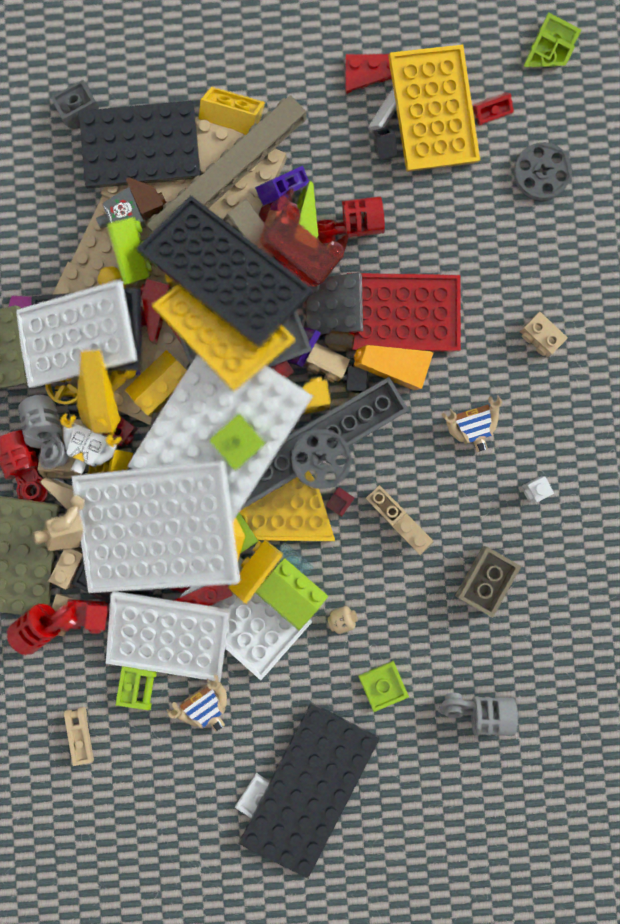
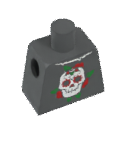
[96,188,146,229]

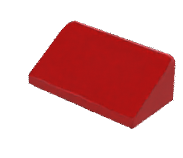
[472,93,514,125]

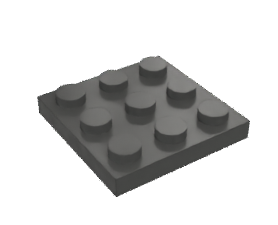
[306,273,363,336]

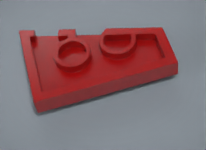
[345,54,392,94]

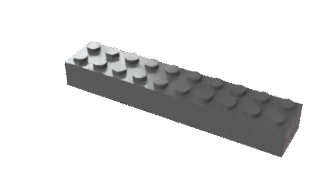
[241,377,409,510]

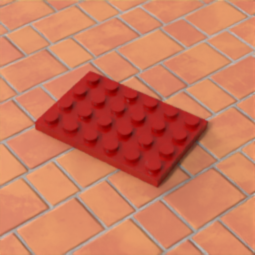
[347,273,461,352]

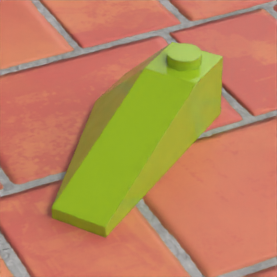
[277,181,318,259]

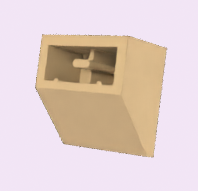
[304,343,350,383]

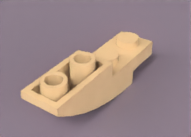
[366,485,434,555]

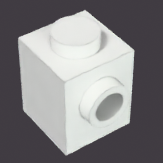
[522,476,554,502]

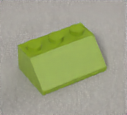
[107,217,153,285]
[255,558,328,631]

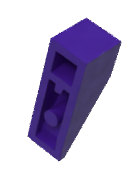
[255,166,309,205]

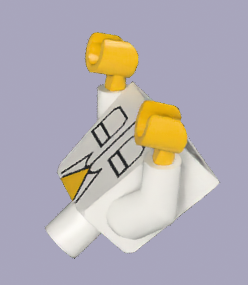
[61,414,121,474]

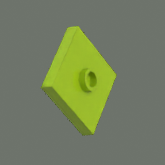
[209,413,266,471]

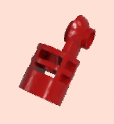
[317,196,385,243]
[0,430,48,502]
[7,603,78,655]

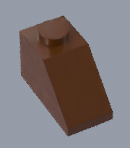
[126,178,166,220]

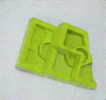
[523,13,582,67]

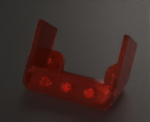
[260,187,349,287]

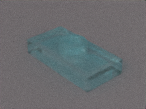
[278,542,314,576]

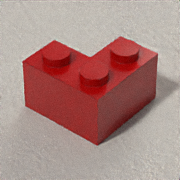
[67,599,107,633]

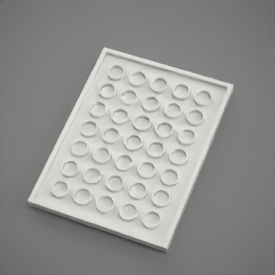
[128,355,313,522]
[72,461,240,593]

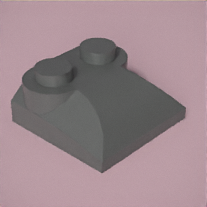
[50,80,99,128]

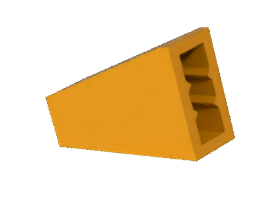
[354,345,433,390]

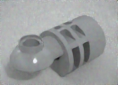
[18,395,68,469]
[438,693,518,736]

